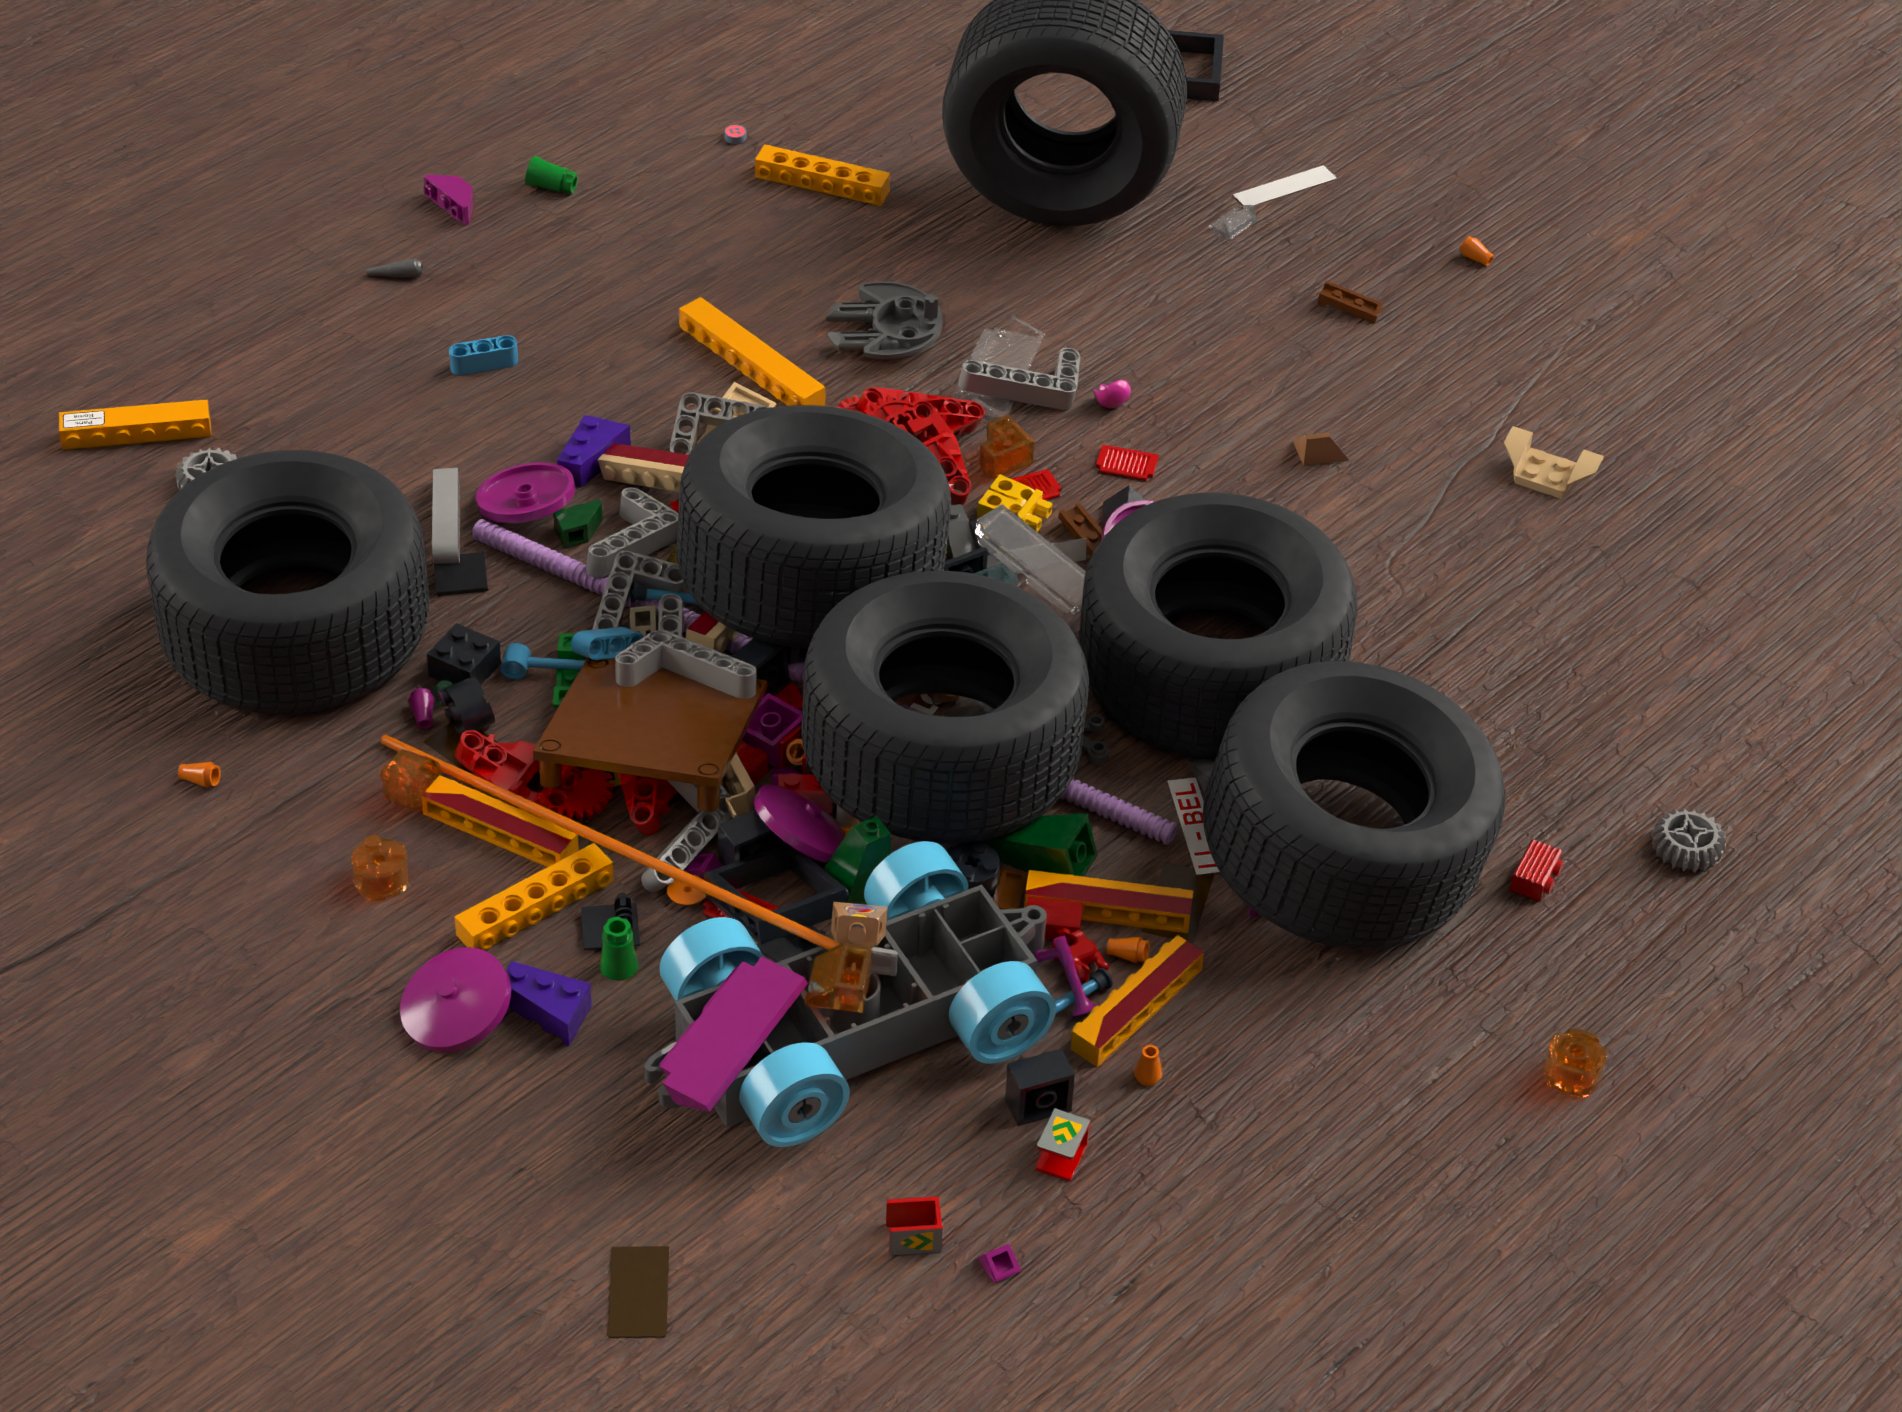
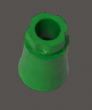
[525,156,578,194]
[599,917,639,980]

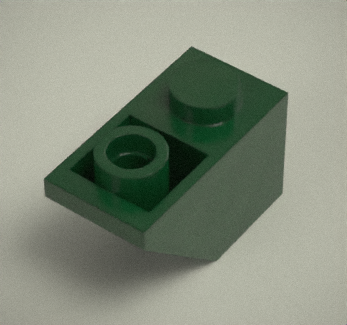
[553,499,603,549]

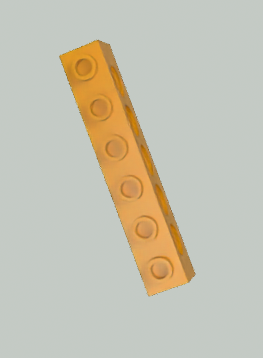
[755,144,890,206]
[454,843,614,950]

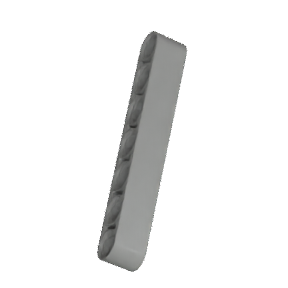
[432,468,460,564]

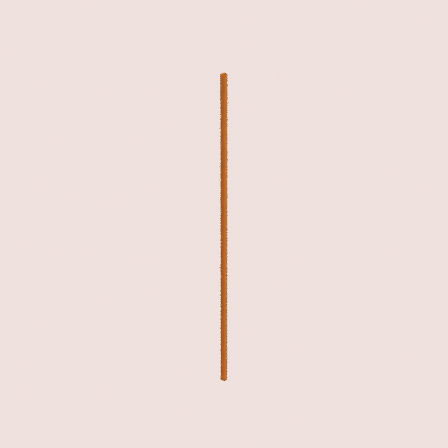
[380,735,842,955]

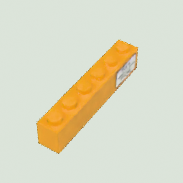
[59,399,211,450]

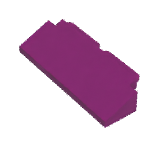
[660,956,808,1112]

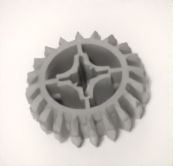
[175,447,237,490]
[1652,808,1726,873]

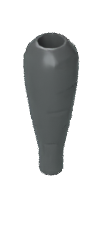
[366,259,423,278]

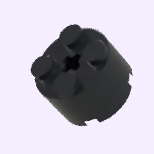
[439,676,495,738]
[947,840,1000,898]

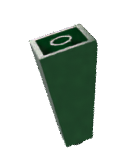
[985,814,1098,877]
[823,816,891,905]

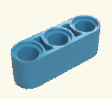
[449,335,518,375]
[571,627,645,660]

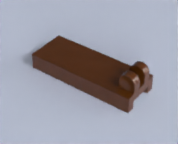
[1317,280,1384,323]
[1058,502,1103,557]

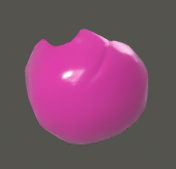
[1093,380,1131,409]

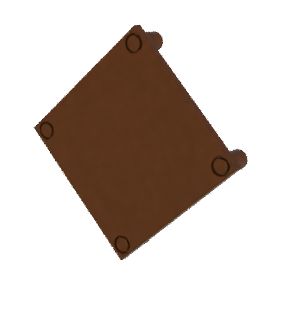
[533,658,767,812]

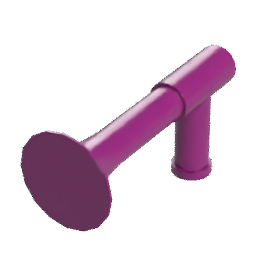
[1035,936,1099,1016]

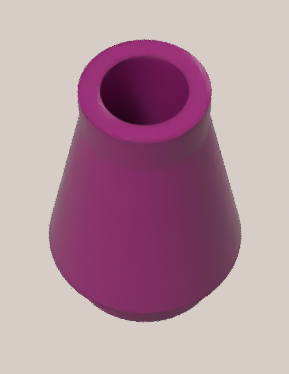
[408,688,434,729]

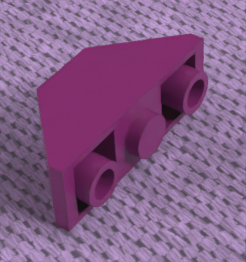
[423,174,474,226]

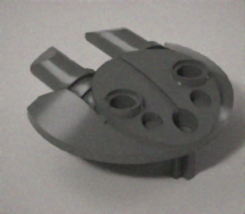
[826,281,942,359]

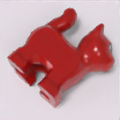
[1052,929,1109,984]

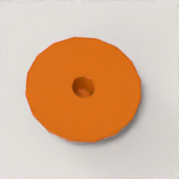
[667,874,706,905]

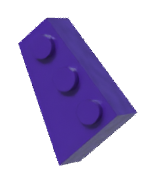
[557,415,631,487]
[506,961,592,1047]

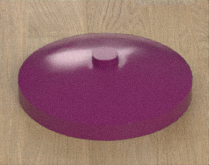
[476,462,575,523]
[754,784,847,863]
[400,947,511,1053]

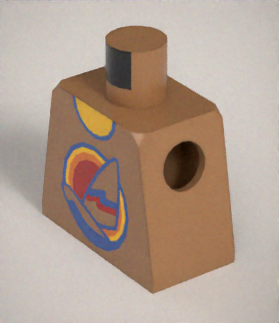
[831,902,888,946]

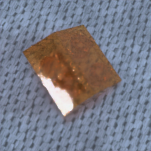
[805,942,873,1013]

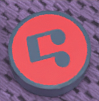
[725,125,747,144]

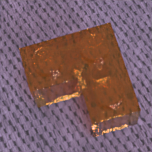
[979,414,1035,480]

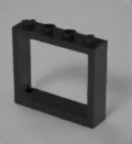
[1168,30,1224,101]
[704,843,849,945]

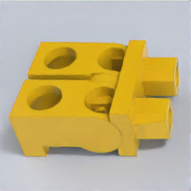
[977,474,1053,534]

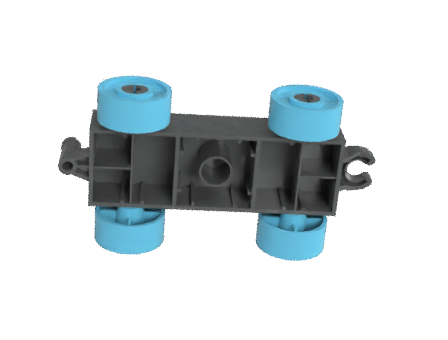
[644,841,1056,1147]

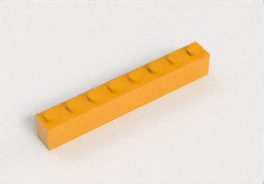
[679,297,825,406]

